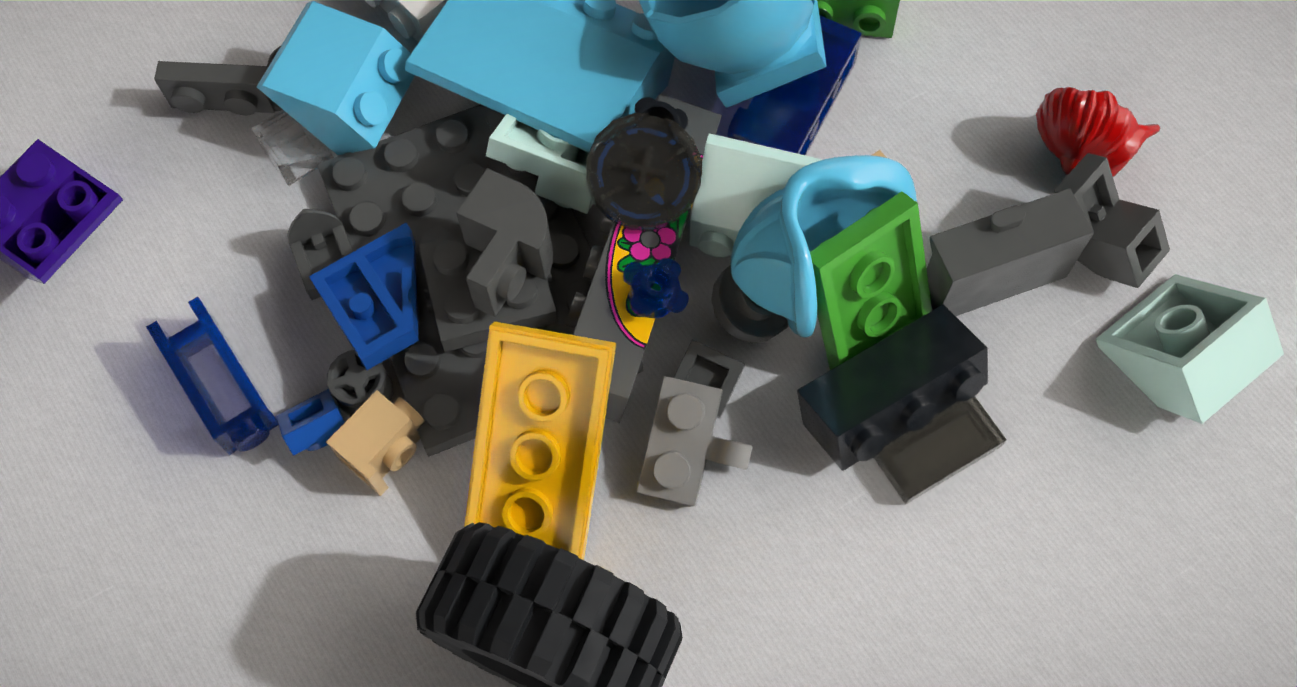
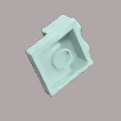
[486,114,631,214]

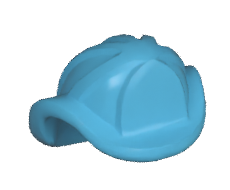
[730,155,917,338]

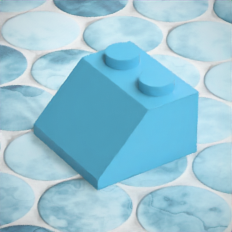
[257,1,415,155]

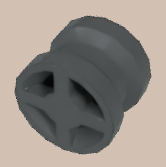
[327,350,394,417]

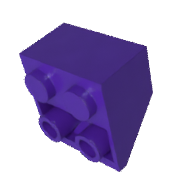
[0,139,123,284]

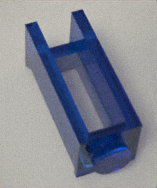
[146,297,278,455]

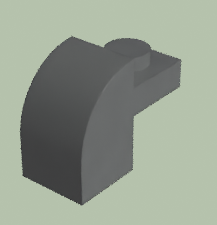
[1054,153,1170,288]
[456,168,553,317]

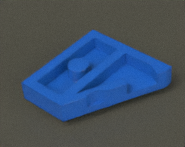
[309,223,419,370]

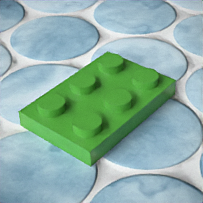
[810,191,932,370]

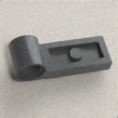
[154,46,284,116]

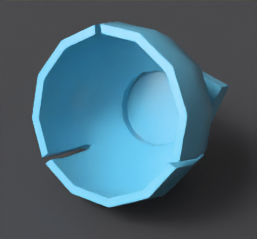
[639,0,827,108]

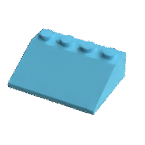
[405,0,675,154]

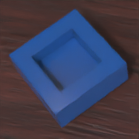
[276,389,345,456]

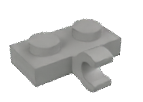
[637,376,753,506]

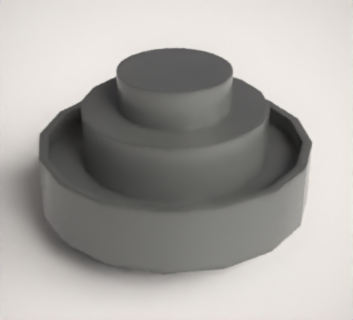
[711,265,789,343]

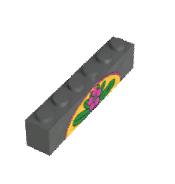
[565,94,722,423]

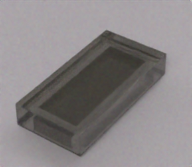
[874,396,1007,505]

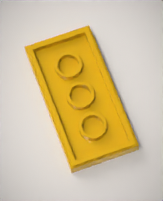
[464,321,616,560]

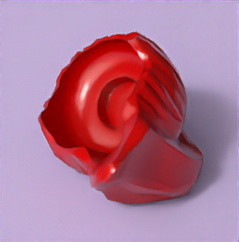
[1036,87,1161,177]

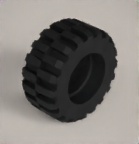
[416,522,683,687]

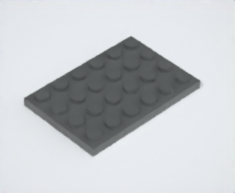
[317,104,643,457]

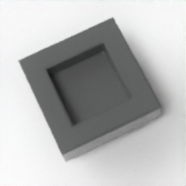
[674,339,745,419]

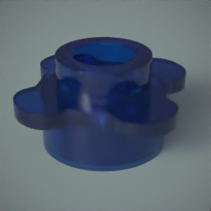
[623,258,689,319]

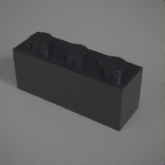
[797,304,988,471]

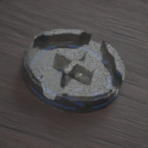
[586,113,702,231]

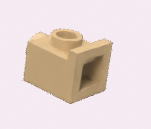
[326,390,425,496]

